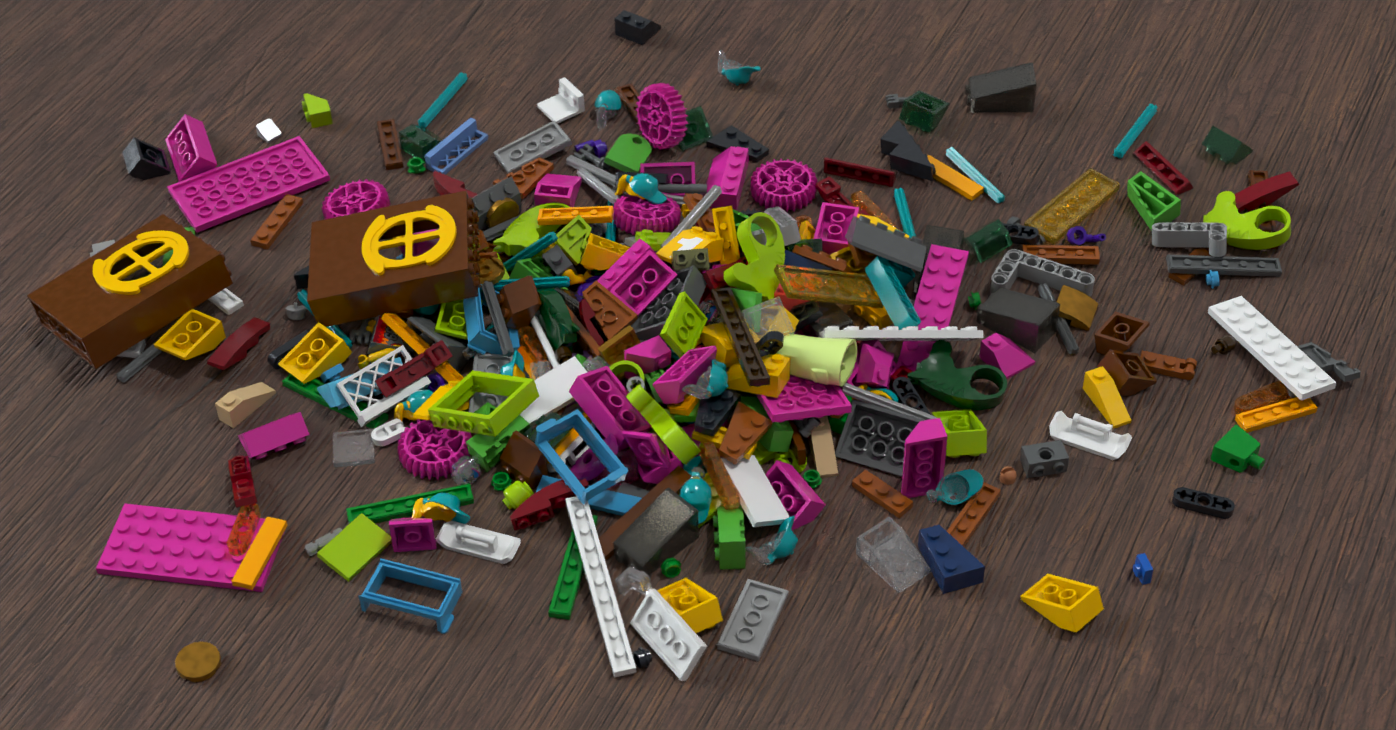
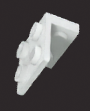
[537,77,585,124]

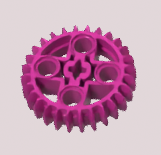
[635,83,688,149]
[750,159,817,212]
[322,179,390,219]
[613,194,681,235]
[397,419,472,480]

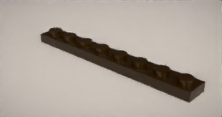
[711,288,770,387]

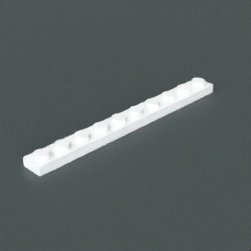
[565,496,636,677]

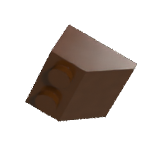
[496,275,541,331]
[1094,311,1150,355]
[1097,349,1157,396]
[500,430,548,490]

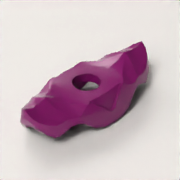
[560,433,618,481]

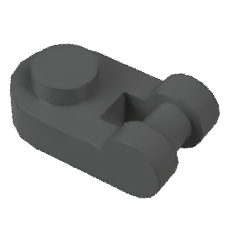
[794,417,821,438]

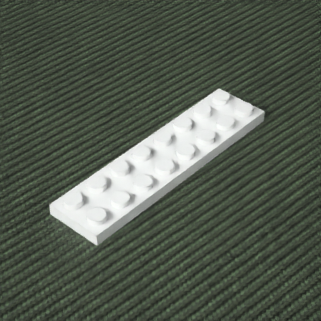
[1208,296,1336,401]
[818,326,983,341]

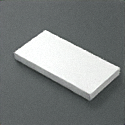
[507,356,587,427]
[718,455,789,527]
[630,589,707,681]

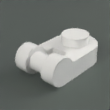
[371,418,406,446]

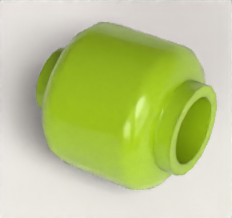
[502,481,534,510]

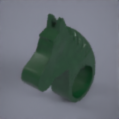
[529,288,580,353]
[907,340,1007,410]

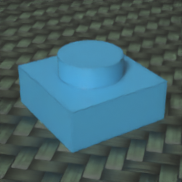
[320,363,344,383]

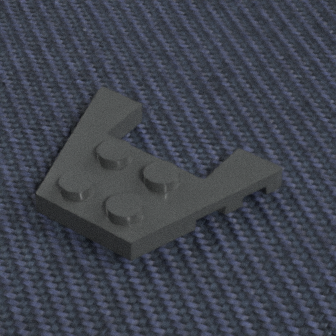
[1286,342,1361,397]

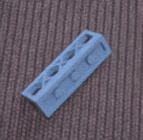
[425,118,488,175]

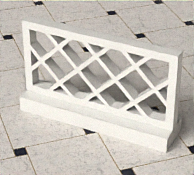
[336,345,431,427]

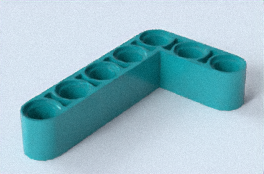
[865,256,921,330]

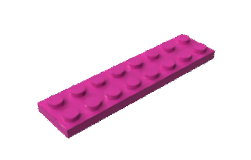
[897,244,969,371]

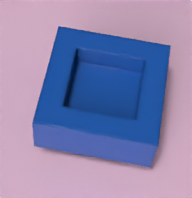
[1133,553,1153,585]

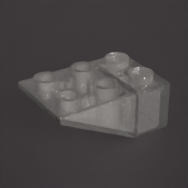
[856,517,931,593]

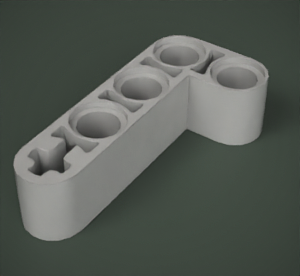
[1152,223,1227,257]

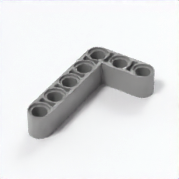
[752,207,801,246]
[990,249,1095,298]

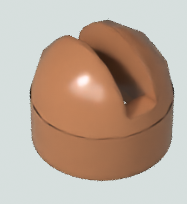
[999,466,1017,485]

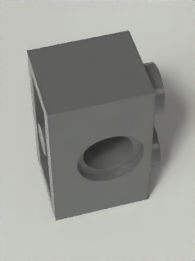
[1020,440,1069,478]

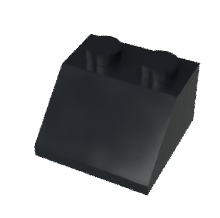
[614,10,661,45]
[122,137,171,180]

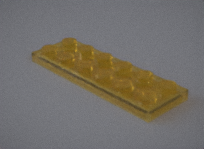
[1024,168,1120,244]
[774,264,884,308]

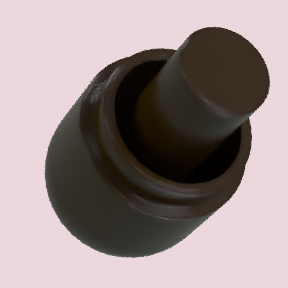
[1211,336,1235,354]
[555,346,573,365]

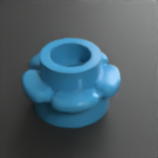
[1206,270,1220,289]

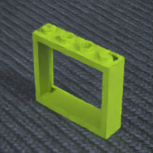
[428,370,539,437]

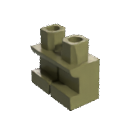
[671,248,710,272]

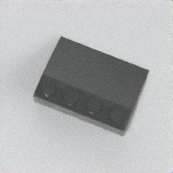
[631,266,707,342]
[835,399,925,477]

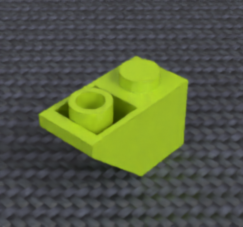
[302,93,333,128]

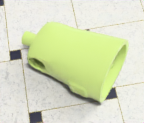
[765,334,857,386]

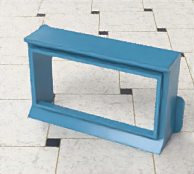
[463,284,520,355]
[535,409,628,505]
[359,558,462,634]

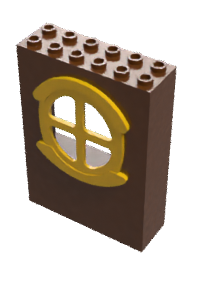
[307,191,481,327]
[27,214,233,369]

